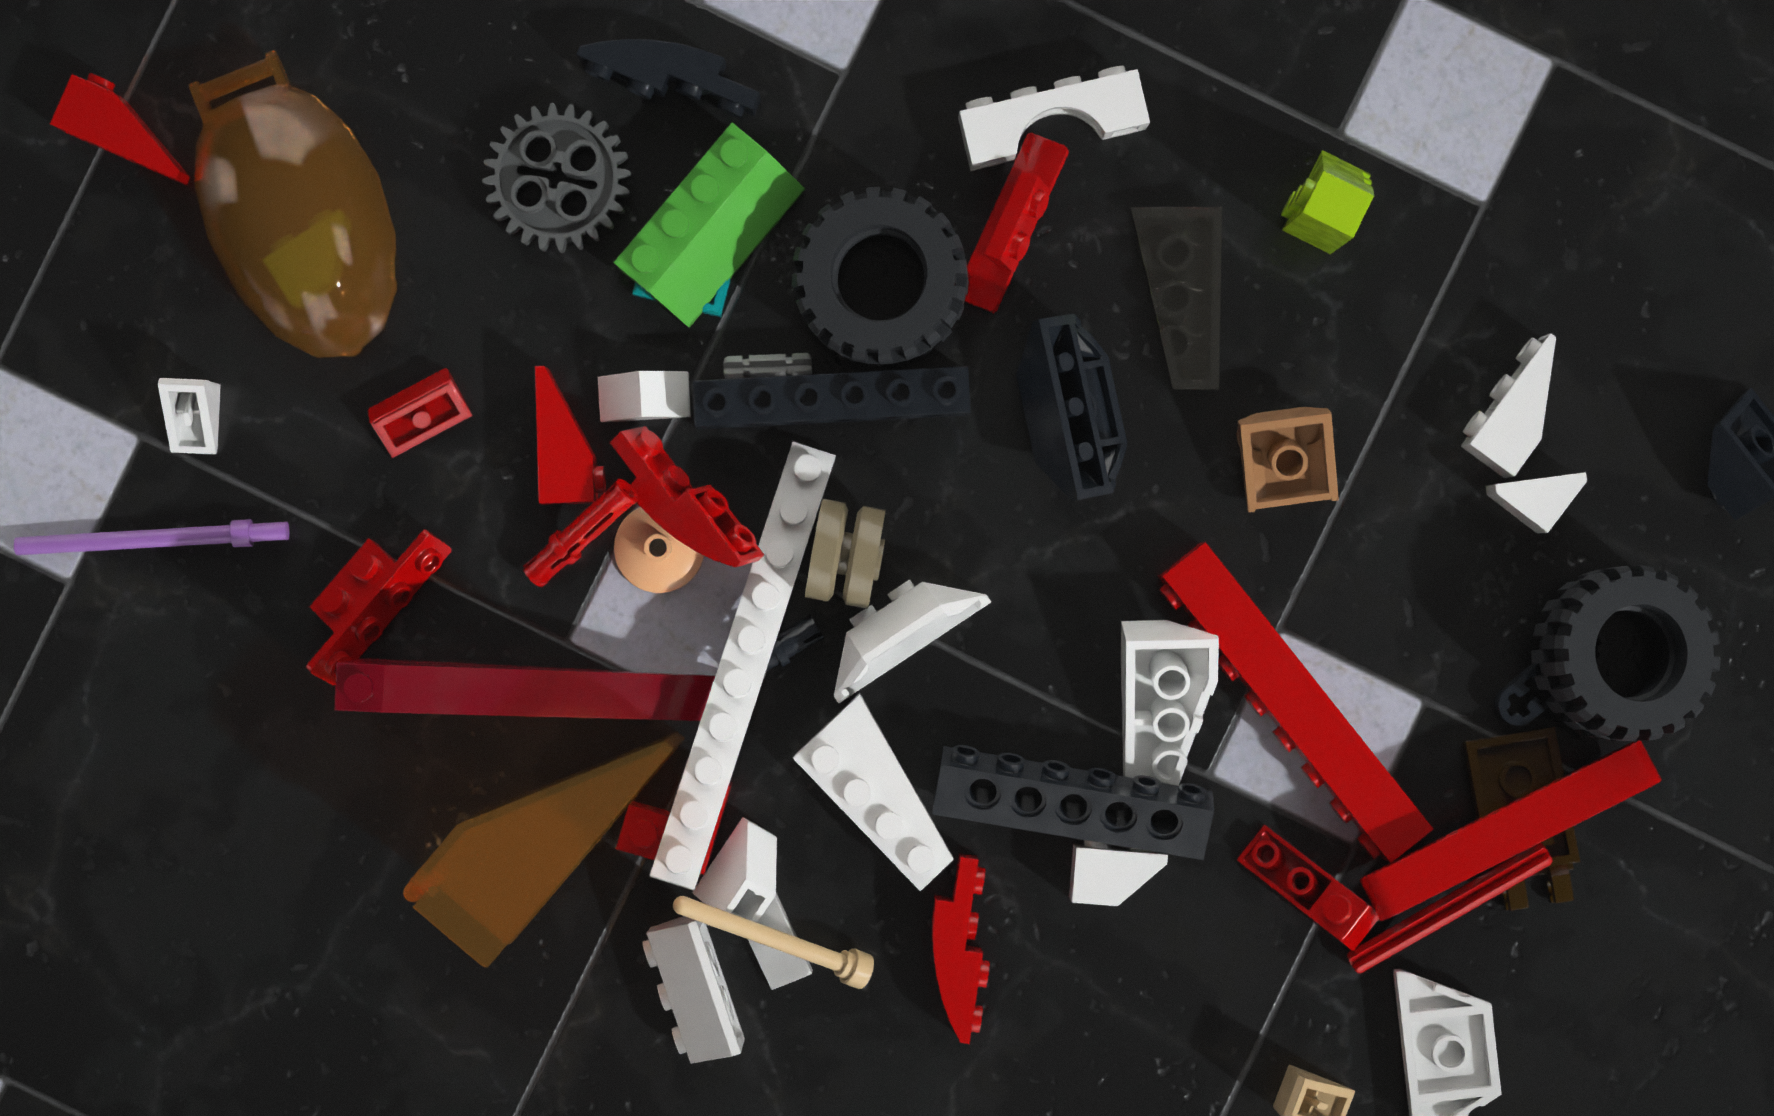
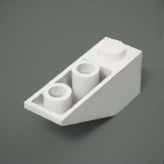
[1461,333,1556,478]

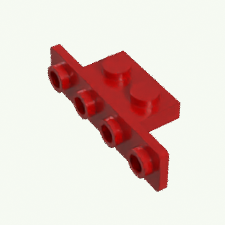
[964,133,1069,313]
[306,530,452,685]

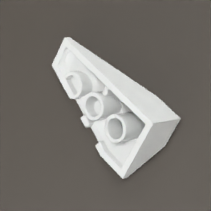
[1121,620,1219,809]

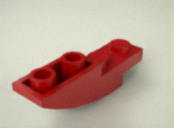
[610,426,764,568]
[932,853,990,1044]

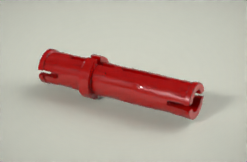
[523,479,638,587]

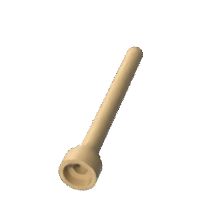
[673,896,874,989]

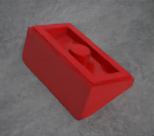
[368,368,472,458]

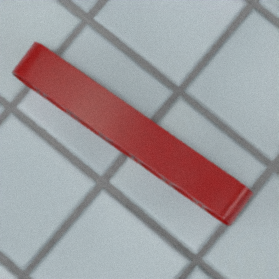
[1359,741,1662,921]

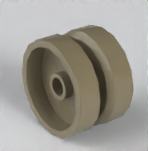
[805,499,886,609]

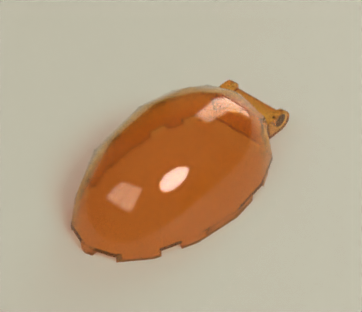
[189,50,397,358]

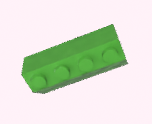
[614,122,805,328]

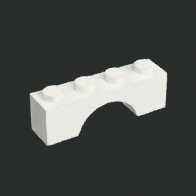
[958,66,1150,171]

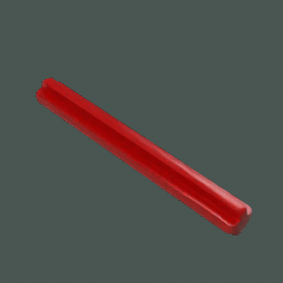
[1347,843,1553,973]

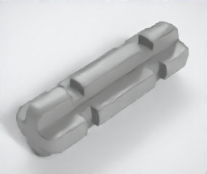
[723,353,812,379]

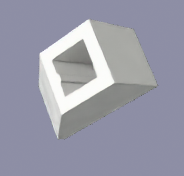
[692,817,777,922]
[1069,840,1168,906]

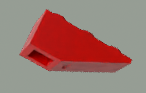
[1237,824,1379,952]

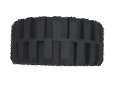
[792,187,969,367]
[1531,565,1721,741]

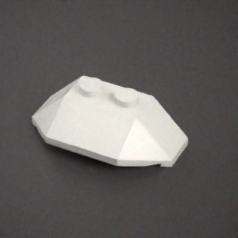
[834,579,991,703]

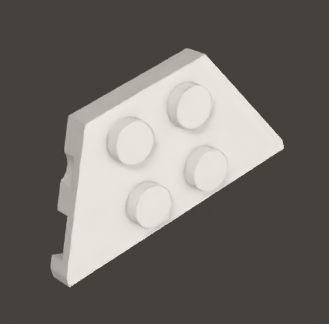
[1393,969,1502,1116]

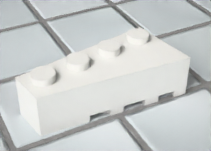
[793,693,954,891]

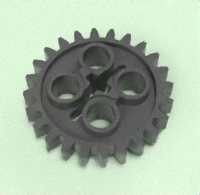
[482,103,632,253]

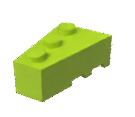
[1281,150,1374,254]

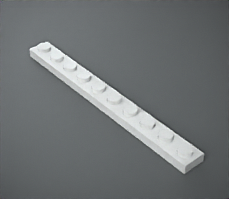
[650,442,836,891]

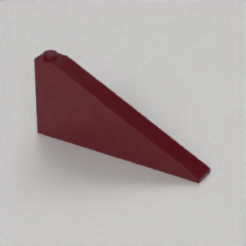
[334,658,716,721]

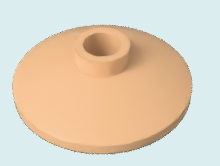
[614,507,704,593]

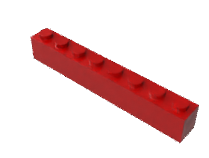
[1158,542,1433,863]

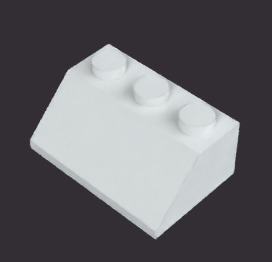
[643,916,745,1064]

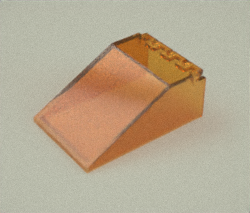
[403,731,686,967]

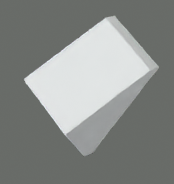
[598,371,691,423]
[158,378,221,454]
[1486,472,1587,534]

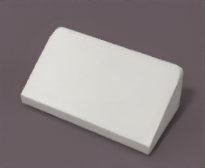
[748,893,813,990]

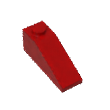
[50,73,190,185]
[535,366,606,505]

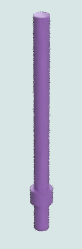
[14,519,290,555]

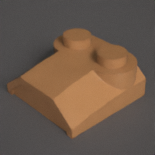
[1237,407,1339,512]

